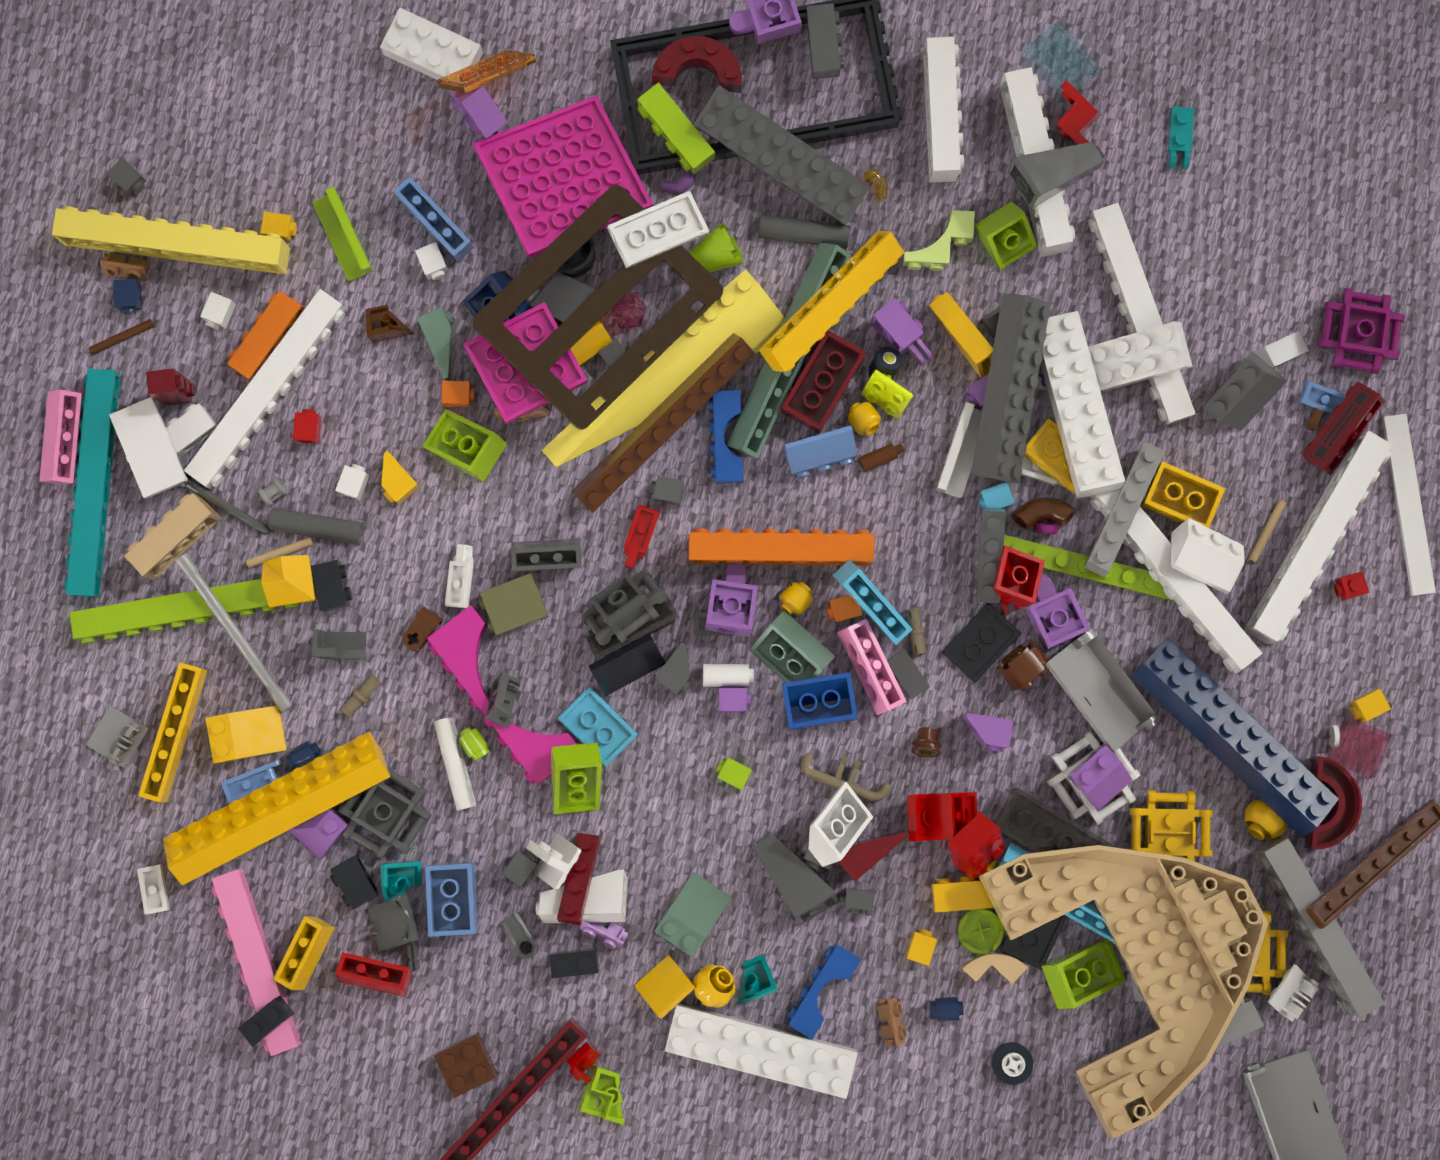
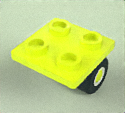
[861,347,913,419]

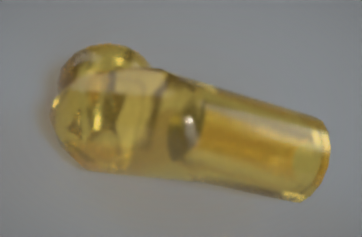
[864,168,887,199]

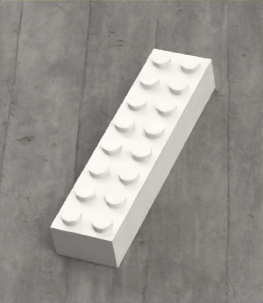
[1000,67,1075,257]
[1040,311,1125,499]
[665,1003,858,1099]

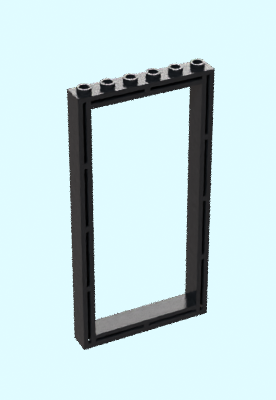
[610,0,902,175]

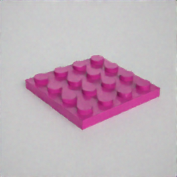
[463,302,588,424]

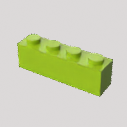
[637,82,715,174]

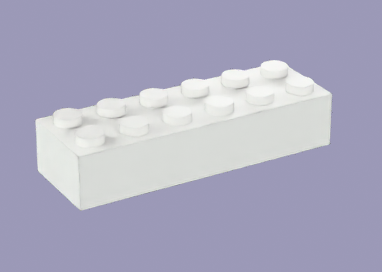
[923,37,964,183]

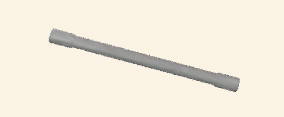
[175,553,292,712]

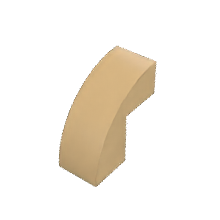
[960,953,1028,984]

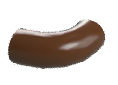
[1012,497,1076,530]

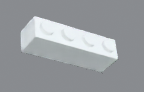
[126,404,218,461]

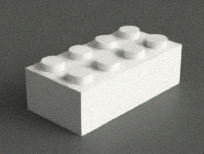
[380,8,483,88]
[1088,321,1192,391]

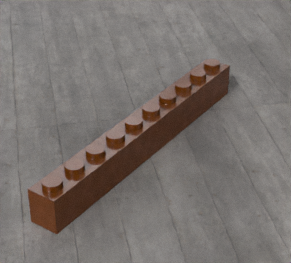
[571,333,756,513]

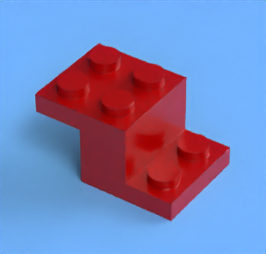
[1057,80,1101,145]
[906,792,978,842]

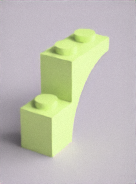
[903,210,975,271]

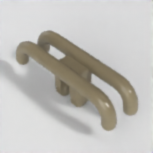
[801,753,891,802]

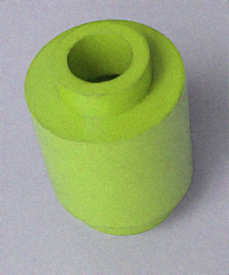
[457,727,490,762]

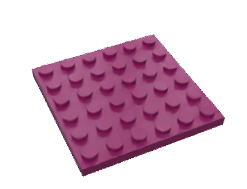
[473,95,653,258]

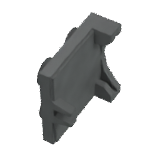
[366,895,420,953]

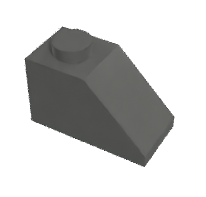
[655,642,691,695]

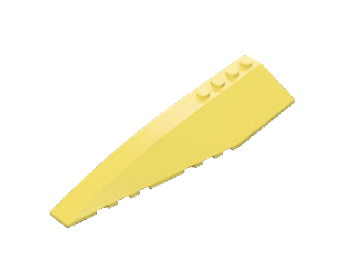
[542,269,785,468]

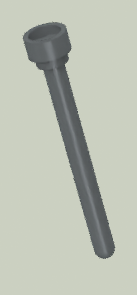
[175,471,270,535]

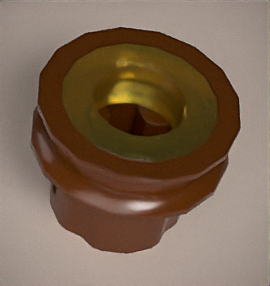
[911,727,942,758]

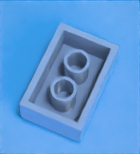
[425,862,478,937]

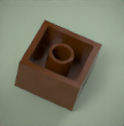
[433,1032,498,1098]

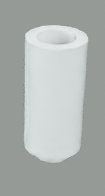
[703,664,754,687]

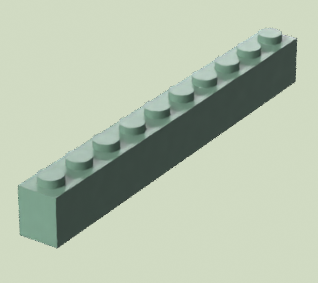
[726,243,852,459]

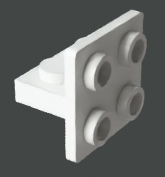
[526,834,581,890]

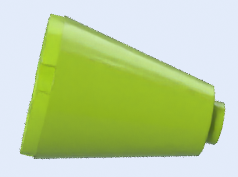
[688,222,745,273]

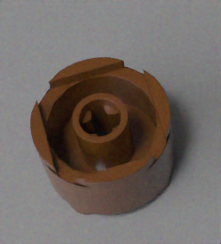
[996,639,1049,692]

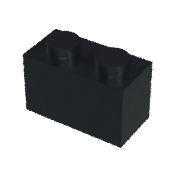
[311,560,353,612]
[330,855,380,910]
[549,948,600,978]
[237,995,295,1047]

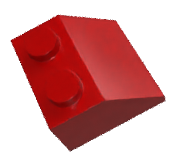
[993,545,1045,608]

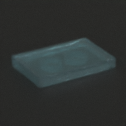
[1024,20,1102,93]

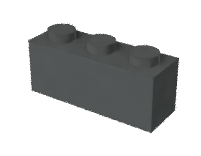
[806,4,844,79]
[511,538,581,571]

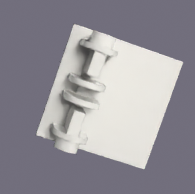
[1268,964,1319,1022]

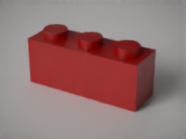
[335,952,412,997]

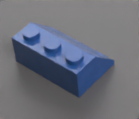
[782,672,858,731]

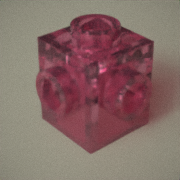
[611,292,645,329]

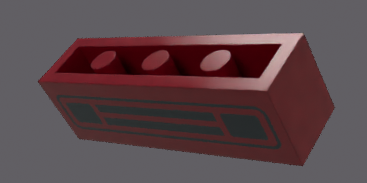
[1303,381,1386,476]

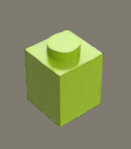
[715,757,752,790]

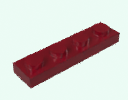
[557,833,601,925]

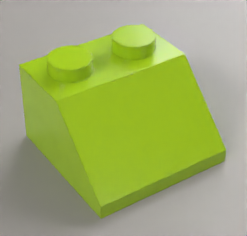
[974,201,1038,270]

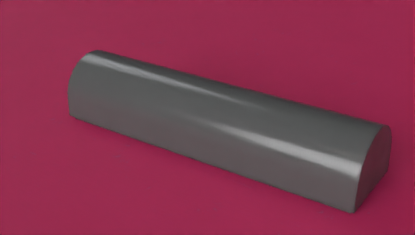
[758,214,850,249]
[269,508,364,545]

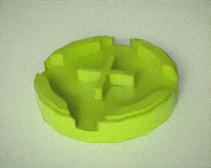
[957,909,1004,954]

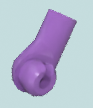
[662,171,694,194]

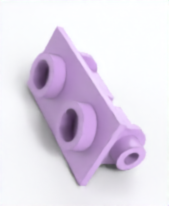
[579,921,628,950]

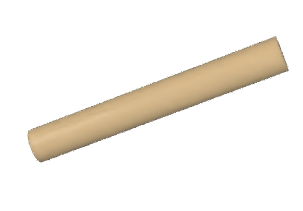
[1248,499,1287,563]
[246,537,314,569]

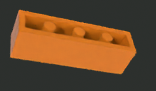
[227,290,305,381]

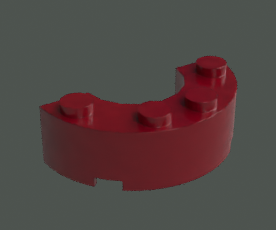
[652,36,742,93]
[1304,756,1362,849]

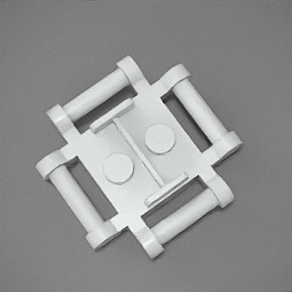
[1046,731,1141,826]

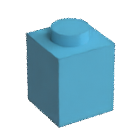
[978,482,1015,509]

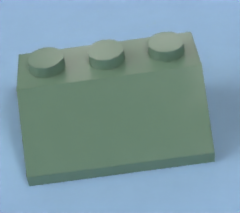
[749,611,835,683]

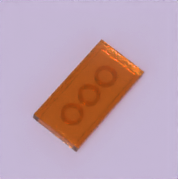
[437,50,536,93]

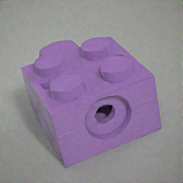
[729,0,802,44]
[449,76,508,139]
[871,298,933,366]
[705,563,758,637]
[1025,576,1090,650]

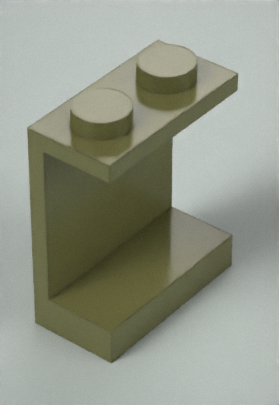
[478,573,549,637]

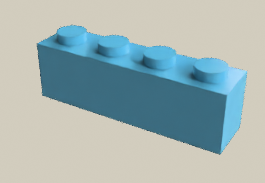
[832,560,913,645]

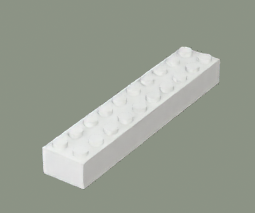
[1244,430,1393,644]

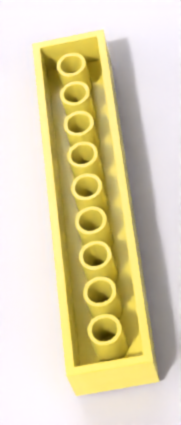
[52,206,290,275]

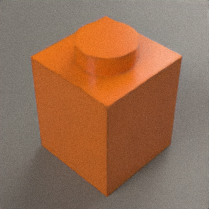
[441,381,476,407]
[826,595,862,623]

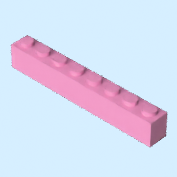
[211,868,301,1056]

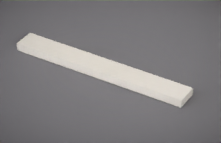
[1382,414,1436,596]

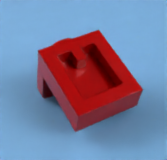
[1334,571,1370,601]
[566,1042,601,1084]

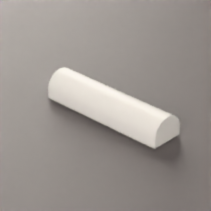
[433,717,476,811]

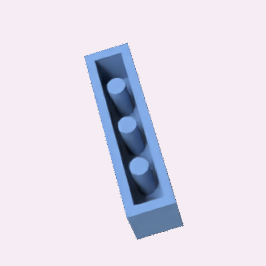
[393,176,474,263]

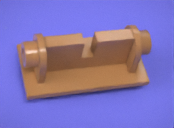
[100,252,150,281]
[877,996,907,1047]

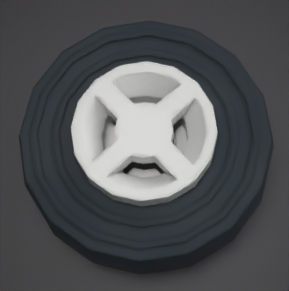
[991,1042,1034,1085]

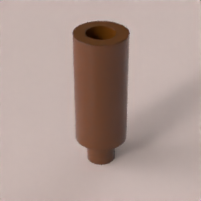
[858,443,904,473]

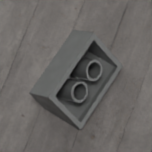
[1203,351,1287,431]

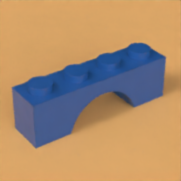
[709,390,744,484]
[787,943,861,1040]

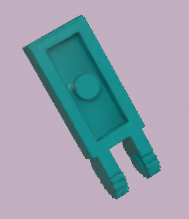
[1168,106,1194,170]

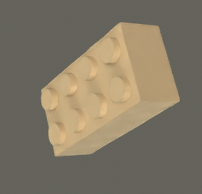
[124,493,221,580]

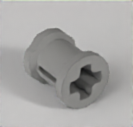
[258,477,289,506]

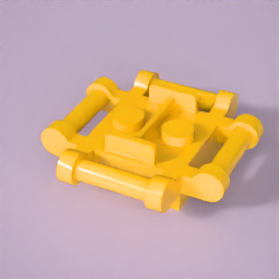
[1129,790,1213,861]
[1246,911,1288,995]

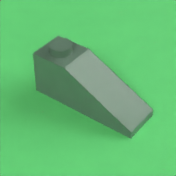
[417,307,455,381]

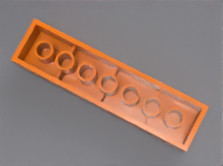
[689,528,874,566]

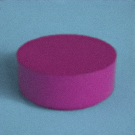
[1035,523,1058,534]

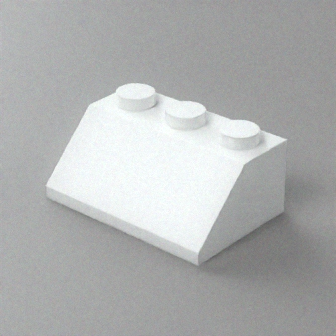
[1171,518,1244,594]
[808,782,873,867]

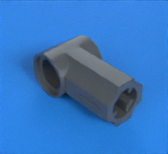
[501,912,539,958]

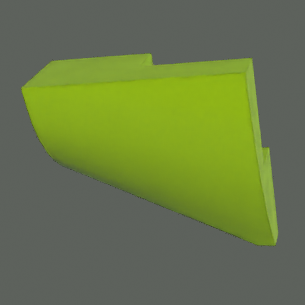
[578,1065,625,1125]

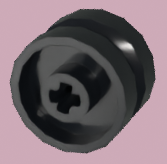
[555,238,596,279]

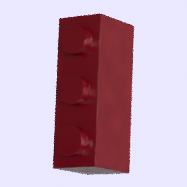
[146,368,195,406]

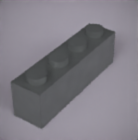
[976,507,1006,603]

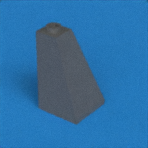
[1007,142,1104,210]
[753,835,839,926]

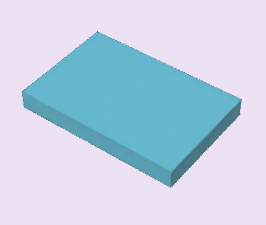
[557,686,638,767]

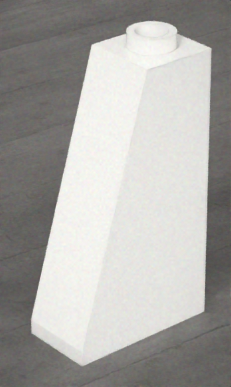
[536,870,628,923]

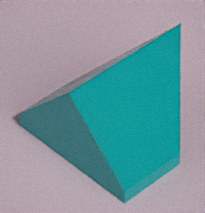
[381,861,422,902]
[736,954,778,1005]

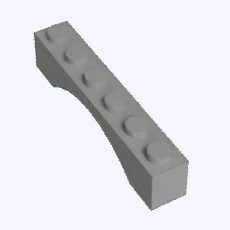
[1084,441,1165,577]

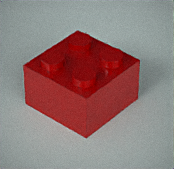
[947,812,1005,881]

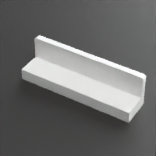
[936,402,982,498]

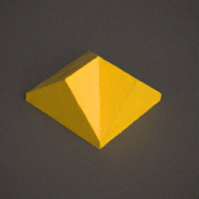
[261,555,316,608]

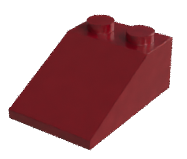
[838,831,908,882]

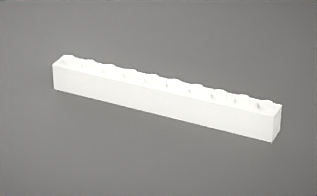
[1088,203,1196,426]
[184,289,345,489]
[1089,489,1263,674]

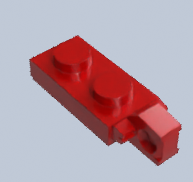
[623,504,660,570]

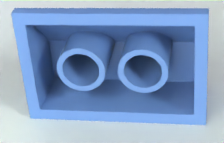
[784,425,857,479]

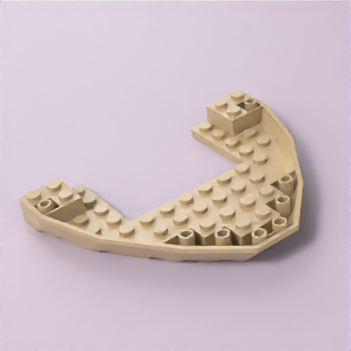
[979,845,1268,1139]

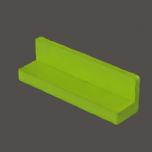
[313,186,373,282]

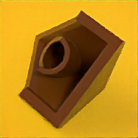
[366,305,414,343]

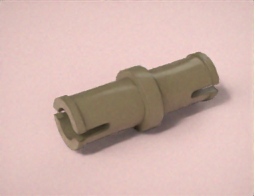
[905,608,927,655]
[340,674,382,717]

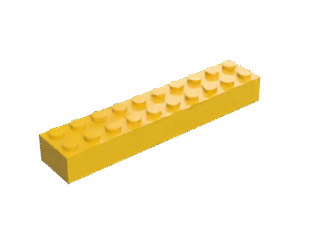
[163,731,390,885]

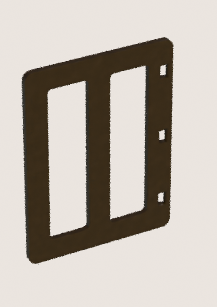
[473,185,723,430]

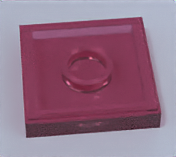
[1331,717,1392,777]

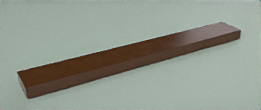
[1306,799,1440,929]

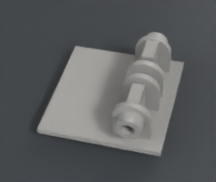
[86,705,149,768]

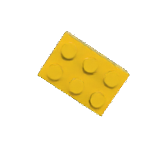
[1140,461,1226,528]

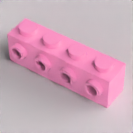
[39,390,82,485]

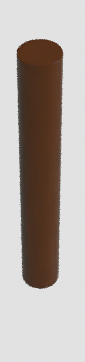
[89,319,155,355]

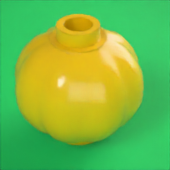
[1245,799,1288,840]
[693,964,735,1008]

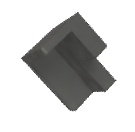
[312,629,366,660]

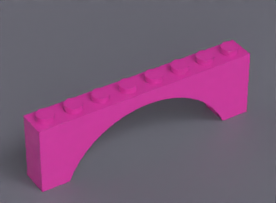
[427,605,578,785]

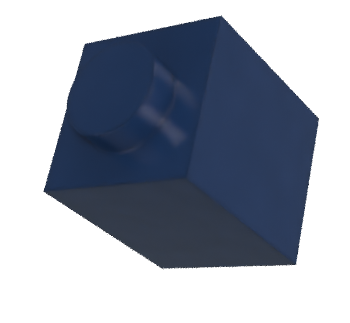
[113,279,142,315]

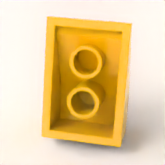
[205,705,287,764]

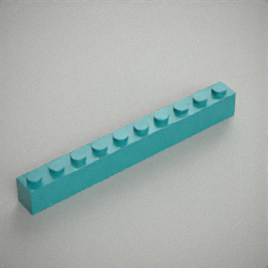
[64,368,121,598]

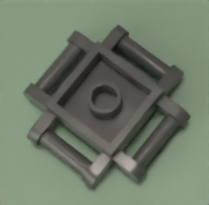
[582,570,667,645]
[337,766,432,860]

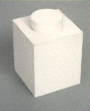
[415,242,449,280]
[200,292,236,330]
[335,464,370,501]

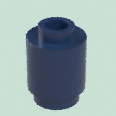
[285,740,321,771]
[929,997,964,1022]

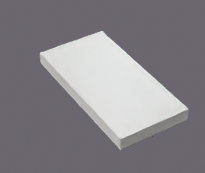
[607,191,709,269]
[109,397,188,499]

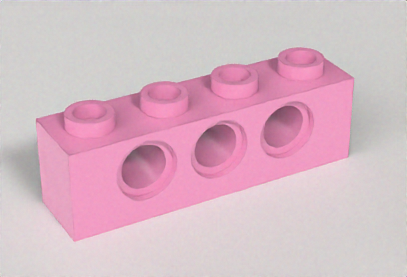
[837,619,907,715]

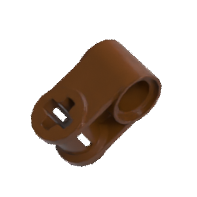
[403,607,443,651]

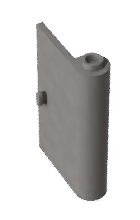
[1045,628,1158,753]
[1242,1049,1347,1160]

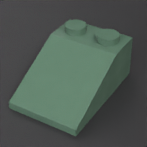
[654,872,732,958]

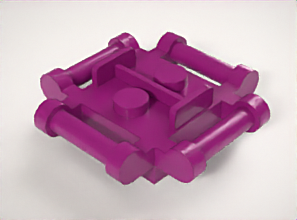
[1318,288,1405,374]

